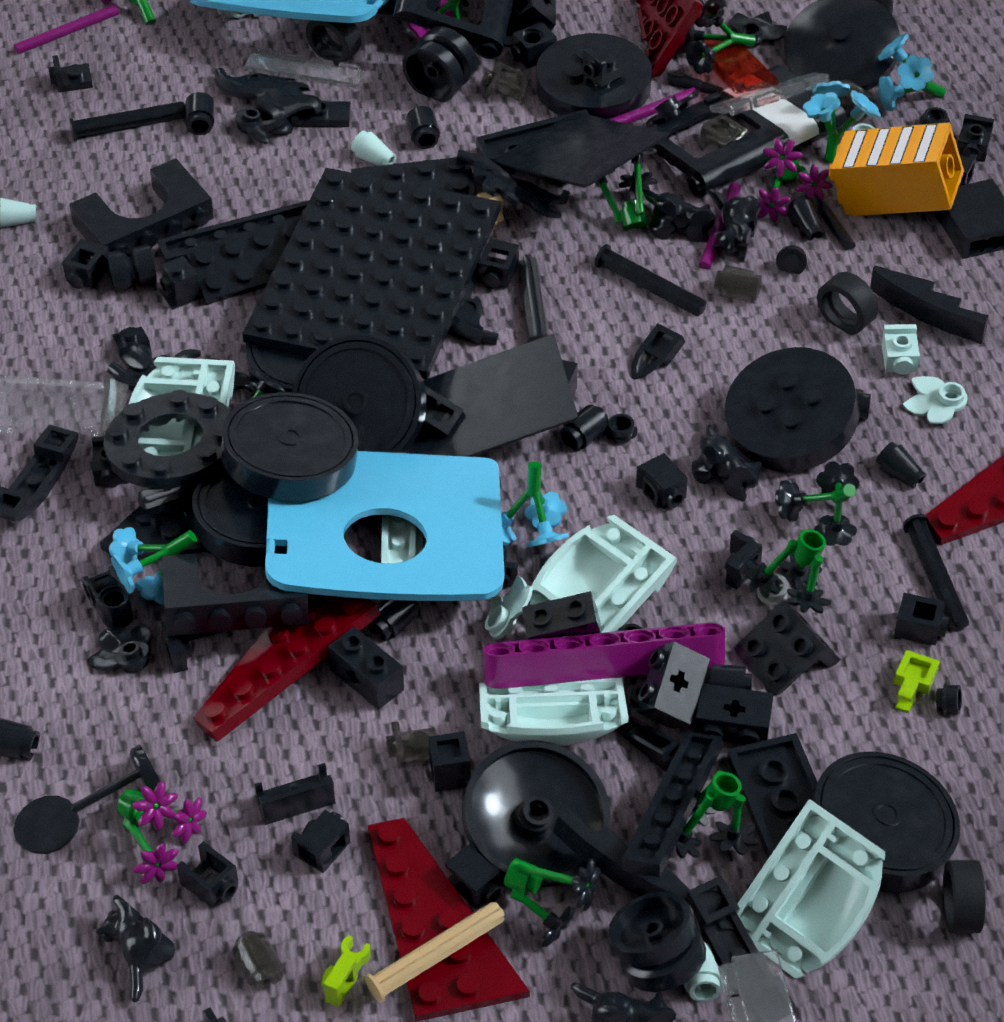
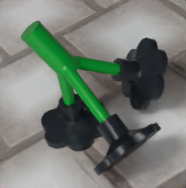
[684,0,756,75]
[775,461,859,546]

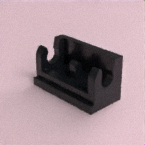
[254,763,336,825]

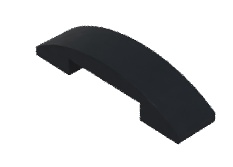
[0,424,79,522]
[687,876,798,1022]

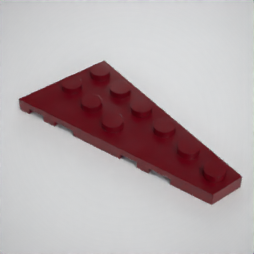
[635,0,704,77]
[926,455,1004,545]
[193,594,381,742]
[368,818,530,1022]

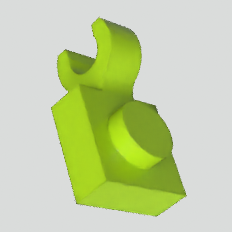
[894,650,940,713]
[321,935,371,1008]

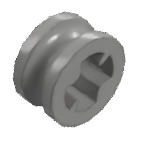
[757,573,789,606]

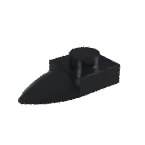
[631,323,685,380]
[111,326,152,370]

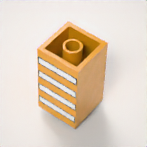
[829,122,964,216]

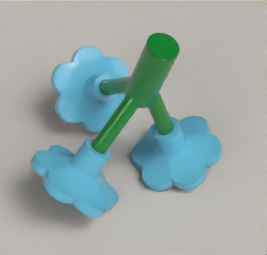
[878,33,946,111]
[803,81,881,162]
[501,462,569,547]
[109,527,197,605]

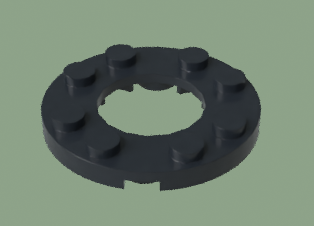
[104,390,231,489]

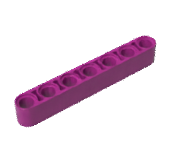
[483,623,725,689]

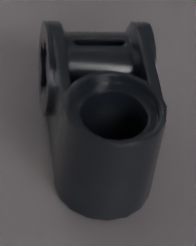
[81,565,133,628]

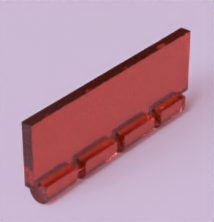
[704,40,778,94]

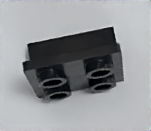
[734,600,841,695]

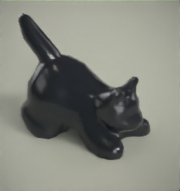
[643,189,715,243]
[708,189,759,262]
[691,424,762,501]
[96,894,175,1002]
[571,982,676,1022]

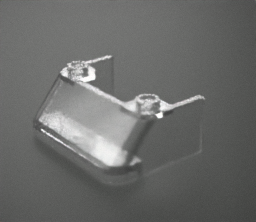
[0,374,129,439]

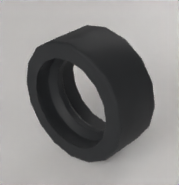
[306,20,361,65]
[816,272,879,335]
[942,860,986,933]

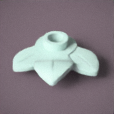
[903,376,968,424]
[485,576,532,639]

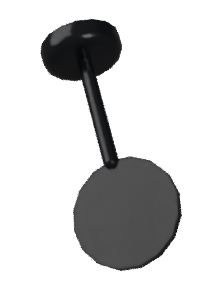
[14,744,160,854]

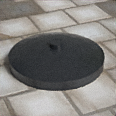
[784,0,900,97]
[462,740,611,887]

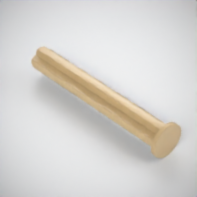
[364,902,505,1003]

